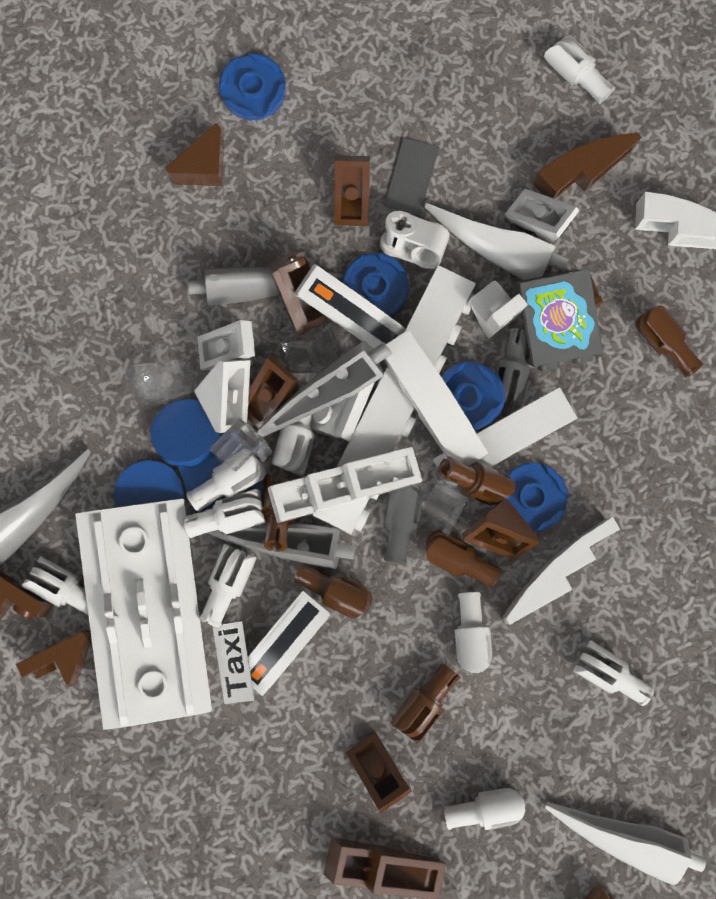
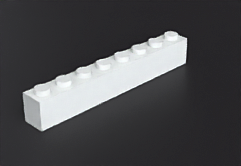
[313,265,476,535]

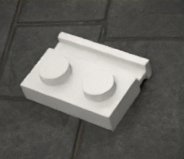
[310,383,374,442]

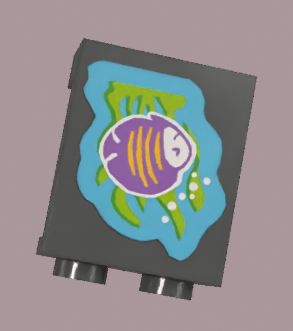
[513,268,603,371]

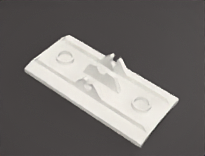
[75,499,212,730]

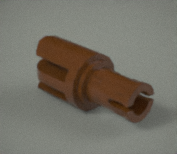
[635,305,703,378]
[438,456,516,506]
[261,474,297,552]
[426,530,502,588]
[294,563,373,618]
[390,663,461,743]

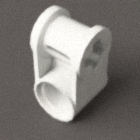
[380,211,449,269]

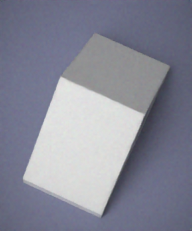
[194,359,250,433]

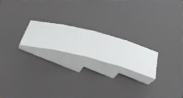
[384,330,488,465]
[433,387,577,490]
[267,447,422,523]
[502,517,620,625]

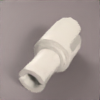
[544,35,615,104]
[272,414,315,476]
[187,450,266,512]
[183,489,265,538]
[199,544,257,628]
[21,556,88,615]
[454,592,492,673]
[573,640,654,706]
[444,788,525,830]

